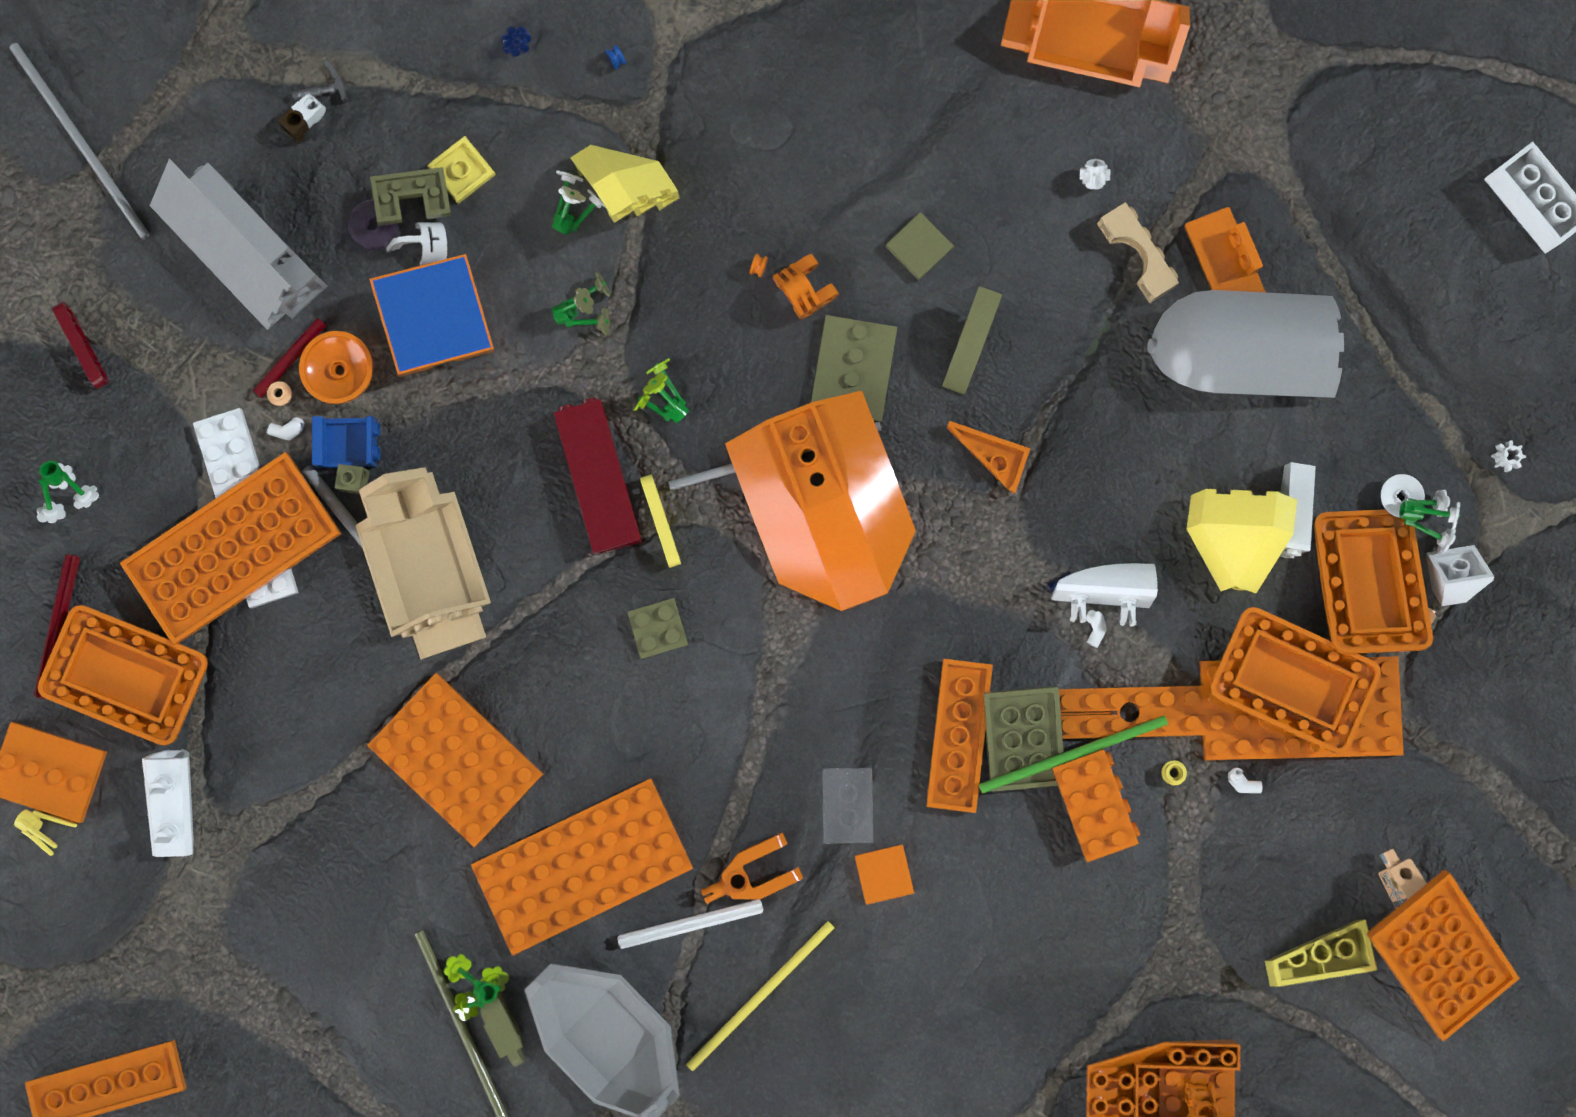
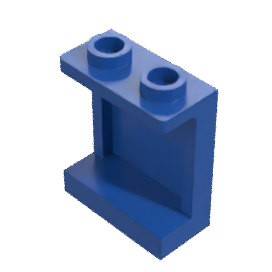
[312,416,381,468]

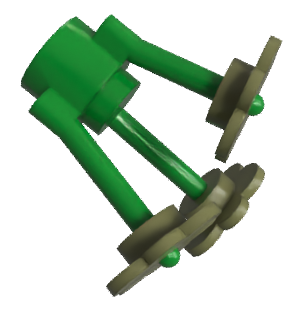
[552,272,611,335]

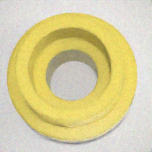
[1161,760,1187,785]

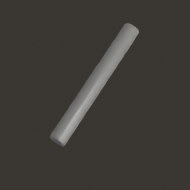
[301,465,362,548]

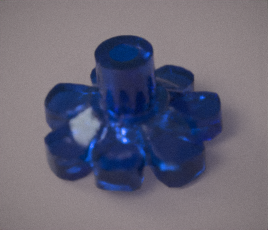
[501,26,531,57]

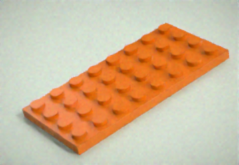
[120,452,341,645]
[471,778,693,956]

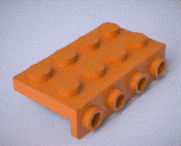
[1052,749,1140,863]

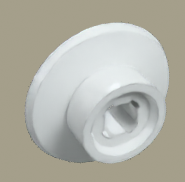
[1381,474,1425,518]

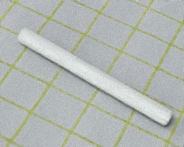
[617,900,763,949]

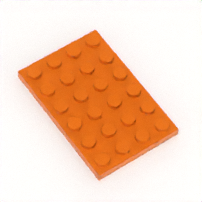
[367,673,544,847]
[1366,870,1520,1042]

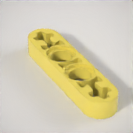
[640,474,681,568]

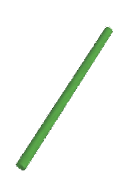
[979,715,1168,794]

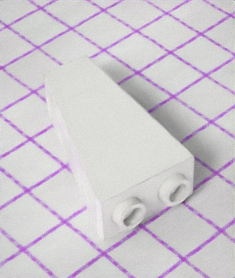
[1280,462,1316,558]

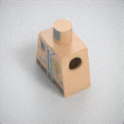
[1378,849,1427,909]

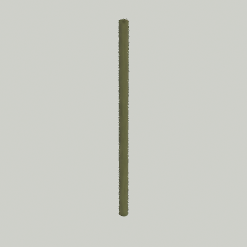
[414,930,508,1117]

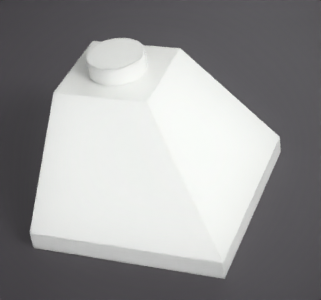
[1426,545,1494,606]

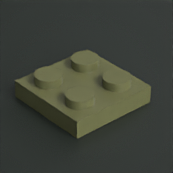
[627,598,688,659]

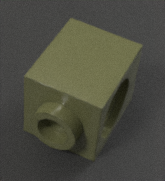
[335,464,369,494]

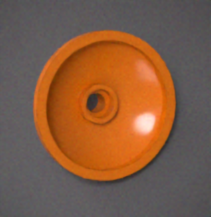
[299,331,374,404]

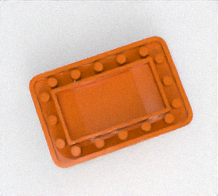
[1314,509,1433,654]
[38,605,208,746]
[1210,607,1381,753]

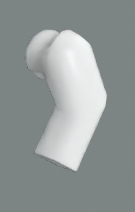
[267,417,304,440]
[1086,610,1107,648]
[1228,768,1262,793]

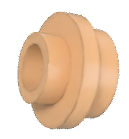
[267,381,292,406]

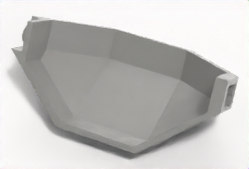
[525,964,680,1117]

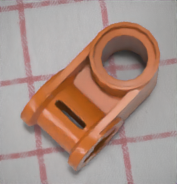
[1185,1082,1218,1117]

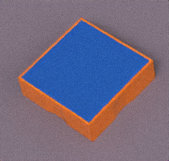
[369,254,494,377]

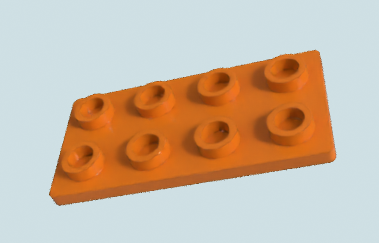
[1184,207,1265,292]

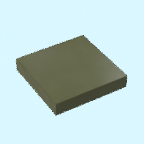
[886,212,954,281]

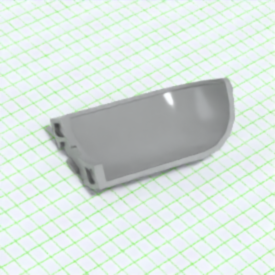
[1147,290,1344,398]

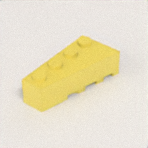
[1265,919,1377,987]

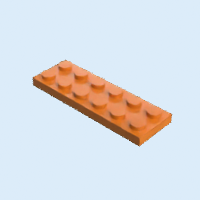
[926,659,993,813]
[24,1040,187,1117]

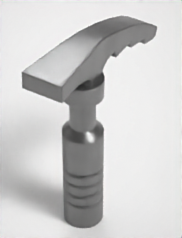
[292,61,348,103]

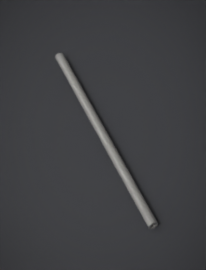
[9,43,150,240]

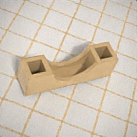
[1097,202,1179,303]

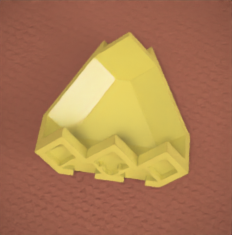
[570,145,679,223]
[1187,489,1297,593]

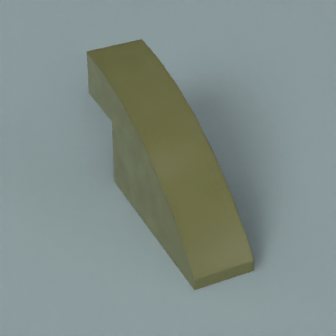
[942,286,1002,395]

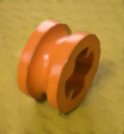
[750,253,768,278]

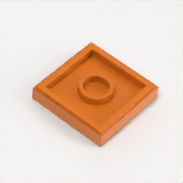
[854,844,914,905]

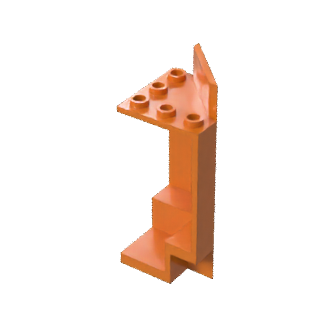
[1001,0,1190,87]

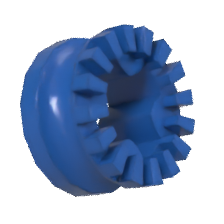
[605,44,627,70]

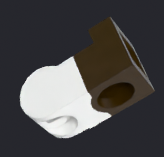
[278,94,326,144]

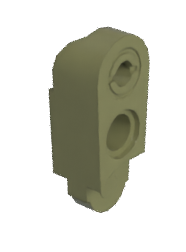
[480,991,525,1067]

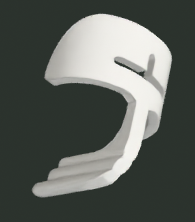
[386,223,447,266]

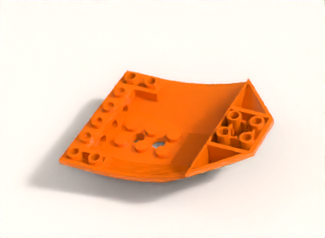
[725,391,916,611]

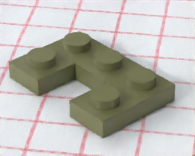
[370,167,451,226]

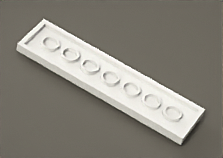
[193,408,299,608]

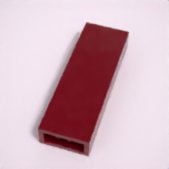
[554,397,643,555]

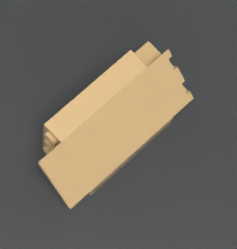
[355,467,491,660]

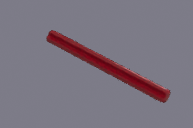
[33,554,80,699]

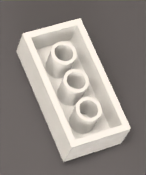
[1484,142,1576,254]

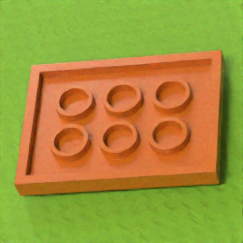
[0,722,108,823]

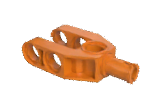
[700,832,803,904]

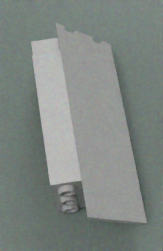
[150,158,328,330]

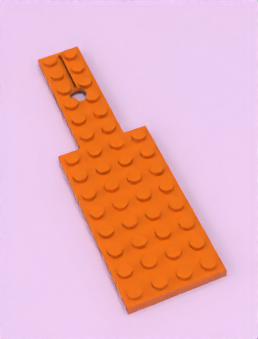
[1059,656,1404,760]

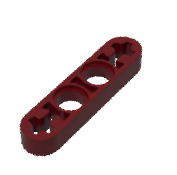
[52,301,109,389]

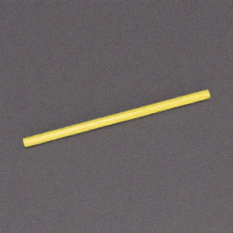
[686,921,835,1071]

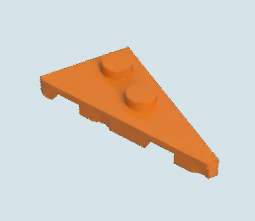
[947,421,1030,494]

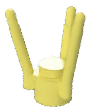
[14,809,77,856]

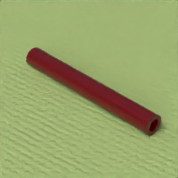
[253,318,327,398]

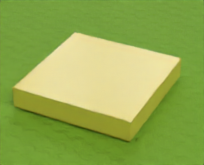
[427,136,496,204]

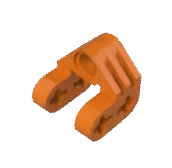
[773,254,839,320]

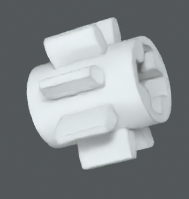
[1080,159,1111,189]
[1491,441,1526,472]

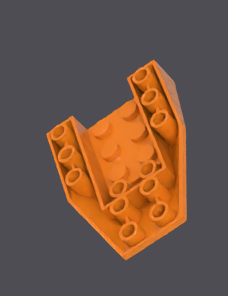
[1086,1039,1240,1117]

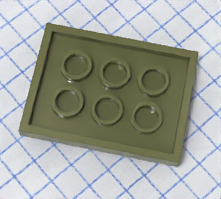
[811,315,897,423]
[983,686,1063,792]

